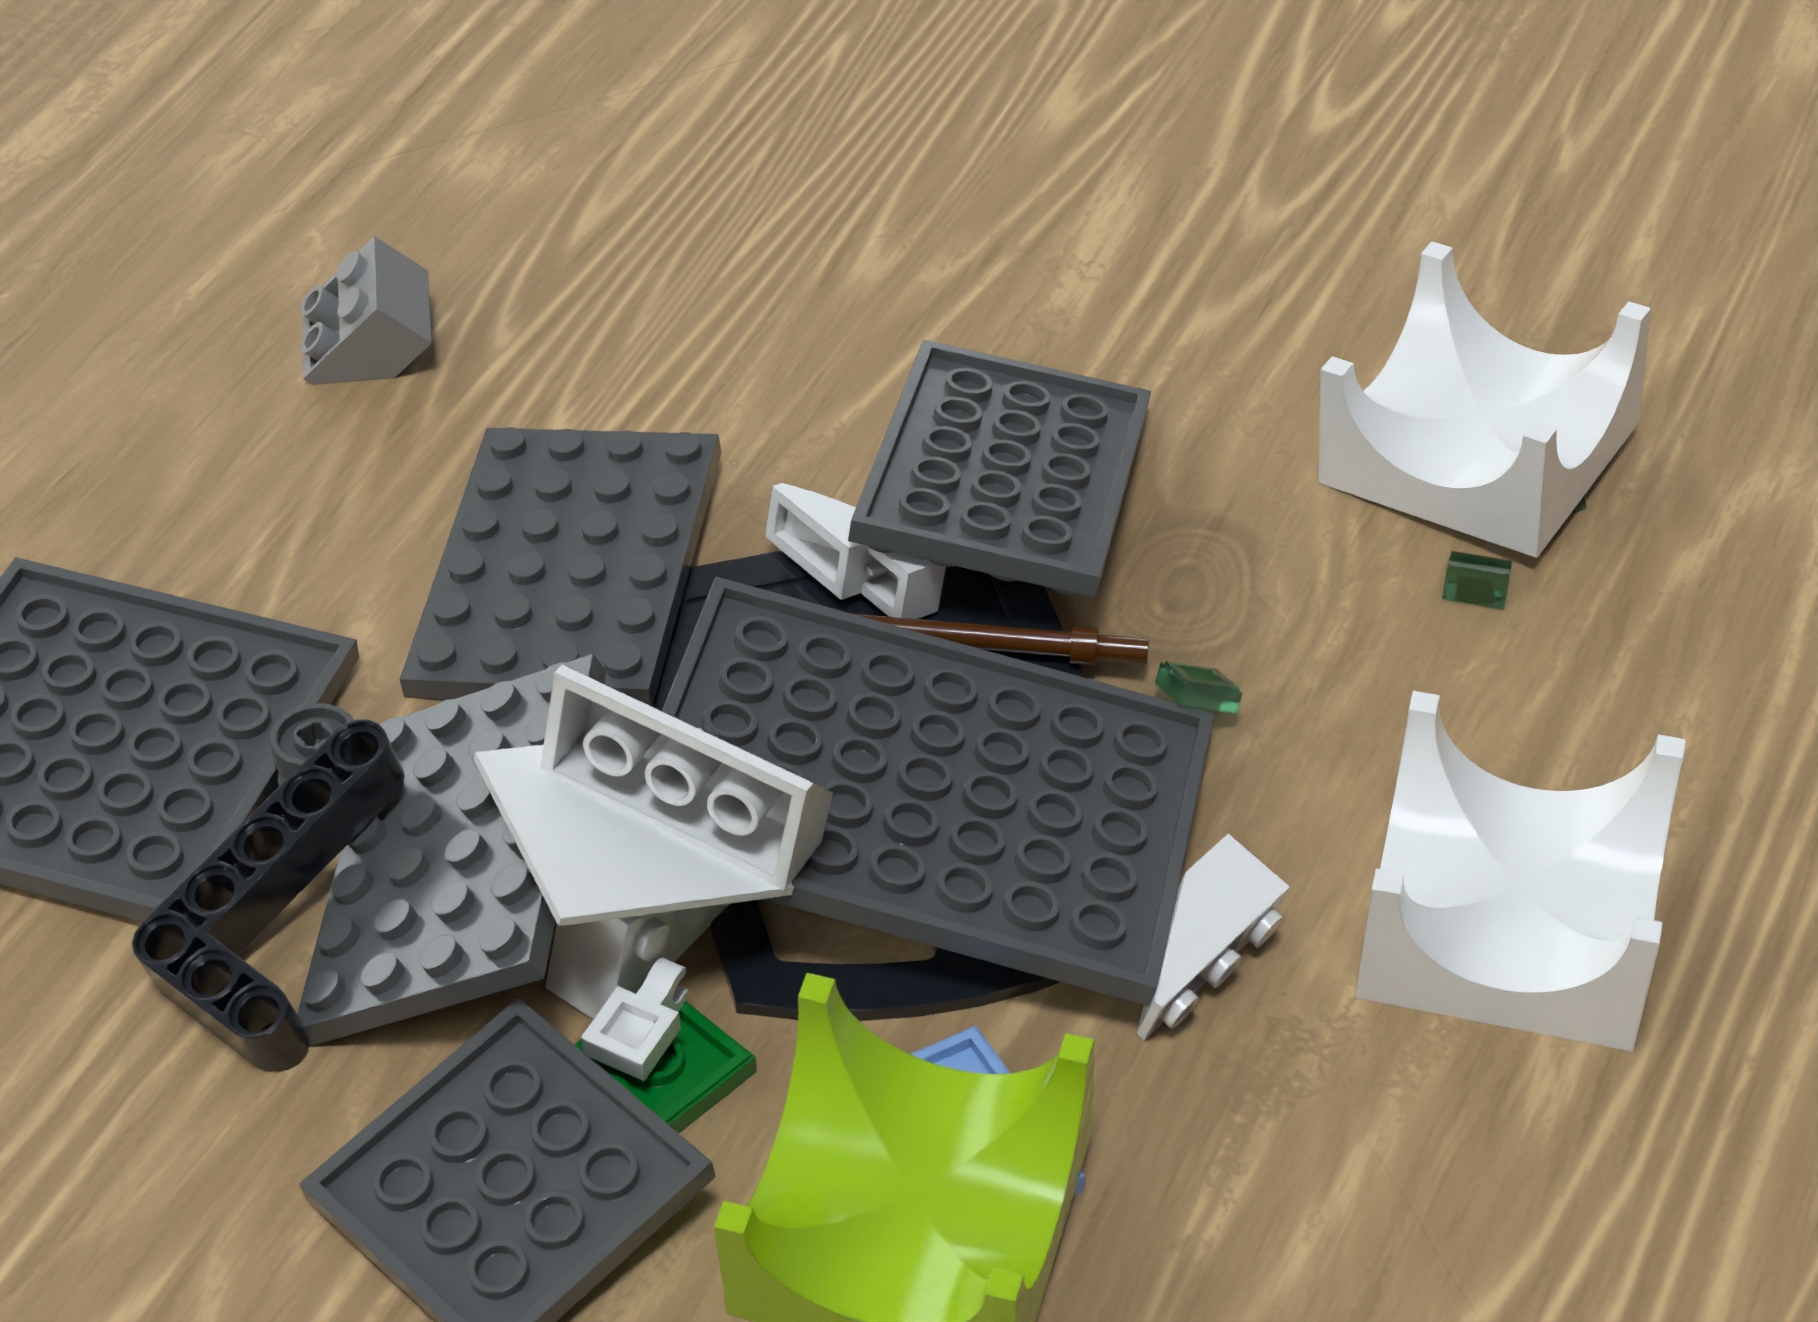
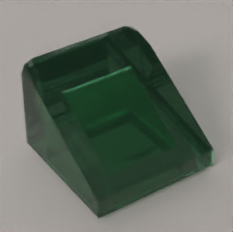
[1442,551,1512,609]

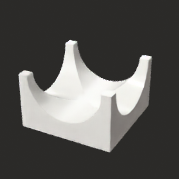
[1318,241,1651,558]
[1355,691,1686,1052]

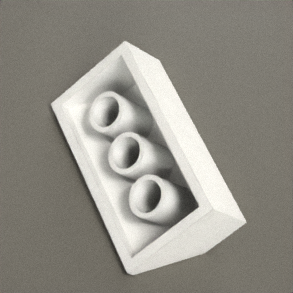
[540,665,833,891]

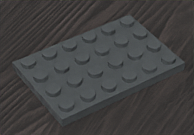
[848,340,1151,598]
[399,427,721,707]
[297,654,607,1047]

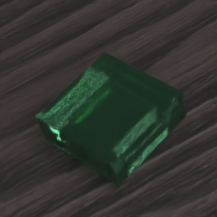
[1155,661,1243,714]

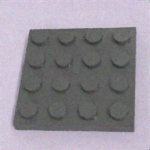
[299,997,716,1322]

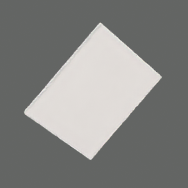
[473,728,794,926]

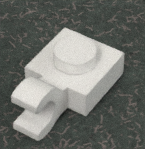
[581,957,689,1081]

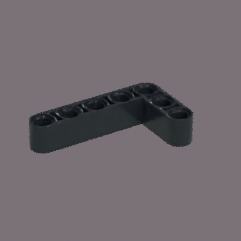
[132,719,405,1072]

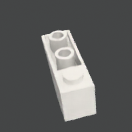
[1136,834,1290,1041]

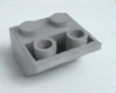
[300,236,432,385]

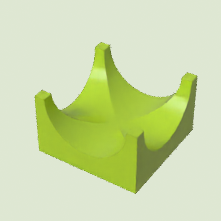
[714,973,1095,1322]

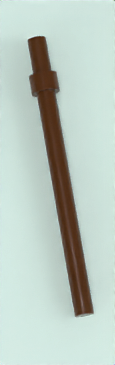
[855,614,1149,666]

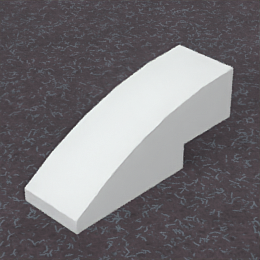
[765,483,946,619]

